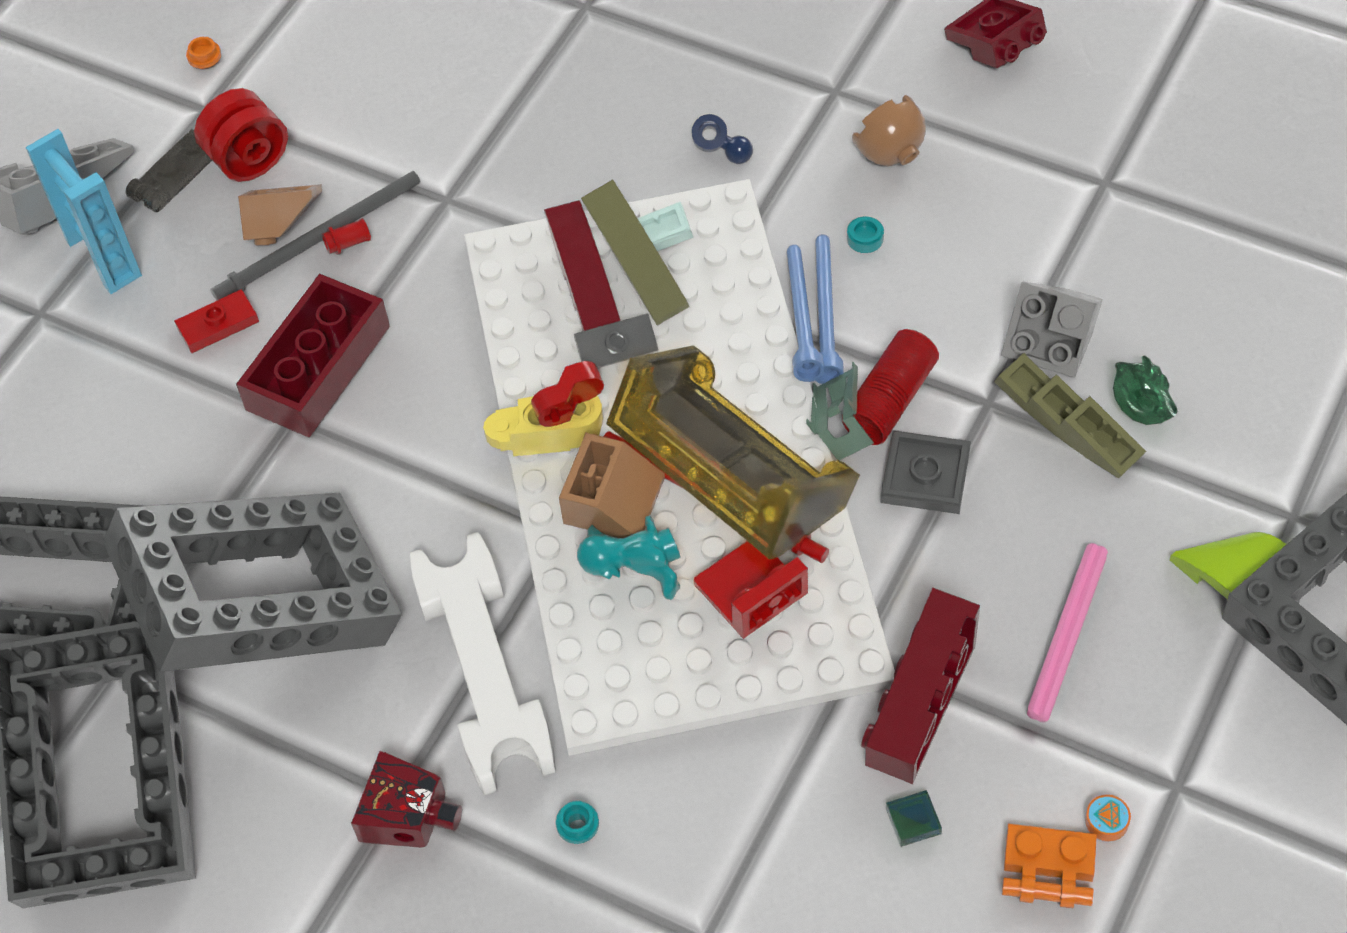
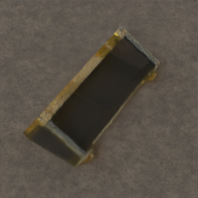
[606,345,860,559]

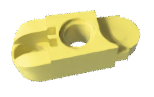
[483,396,603,457]

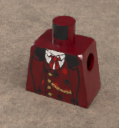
[351,751,462,848]

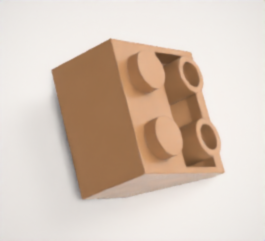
[559,433,665,538]

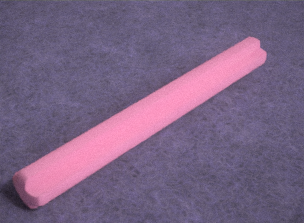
[1027,543,1108,722]

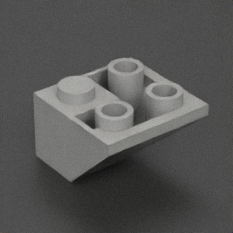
[1001,281,1103,378]

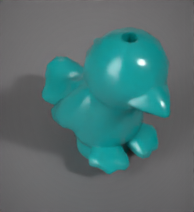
[577,515,681,600]

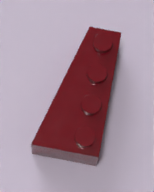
[861,587,980,784]

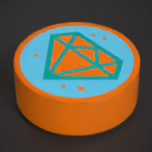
[1085,795,1131,841]

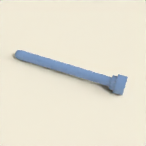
[815,234,844,384]
[787,245,824,382]

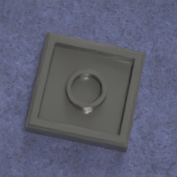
[881,430,971,514]

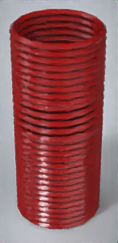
[842,329,939,445]

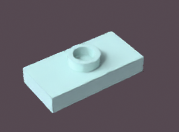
[637,202,693,251]

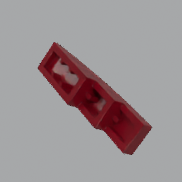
[544,200,621,331]

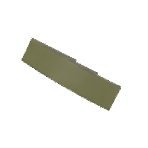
[581,179,690,326]
[994,353,1147,478]

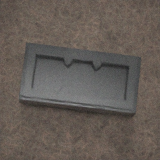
[574,313,659,368]

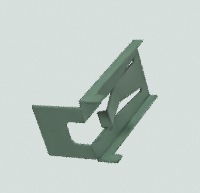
[806,362,874,461]

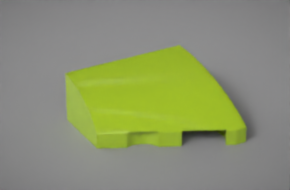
[1169,532,1286,599]

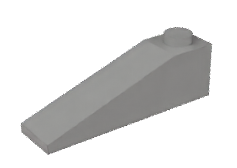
[0,138,134,235]

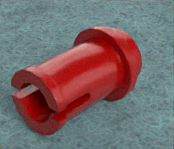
[322,218,371,255]

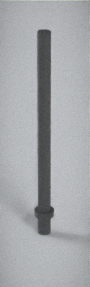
[210,171,420,300]

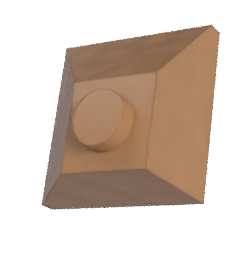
[238,184,322,245]

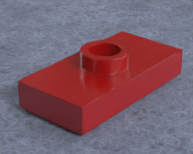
[174,289,259,354]

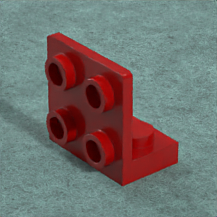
[694,536,808,639]

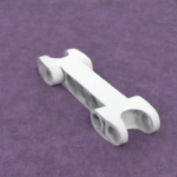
[410,532,556,795]

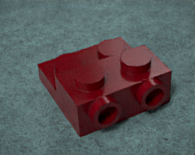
[944,0,1047,68]

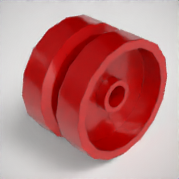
[194,88,288,182]

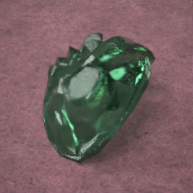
[1113,355,1178,425]

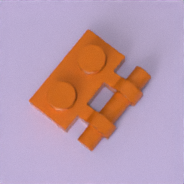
[1002,823,1097,909]

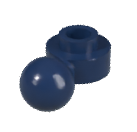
[692,114,753,164]

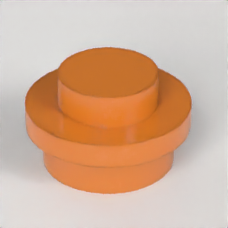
[186,36,221,69]

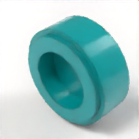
[847,216,884,253]

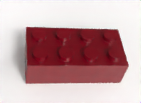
[236,273,390,438]

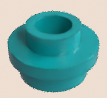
[556,801,599,844]

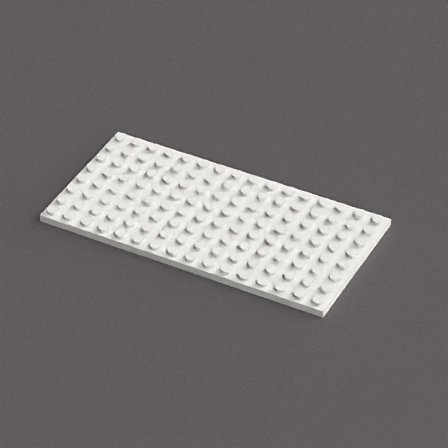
[464,179,895,756]

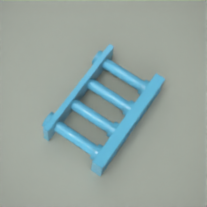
[26,129,142,294]

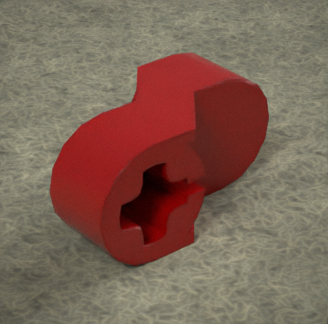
[531,361,604,427]

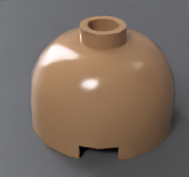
[852,95,926,166]

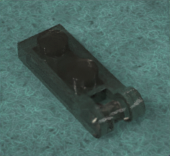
[125,129,212,212]

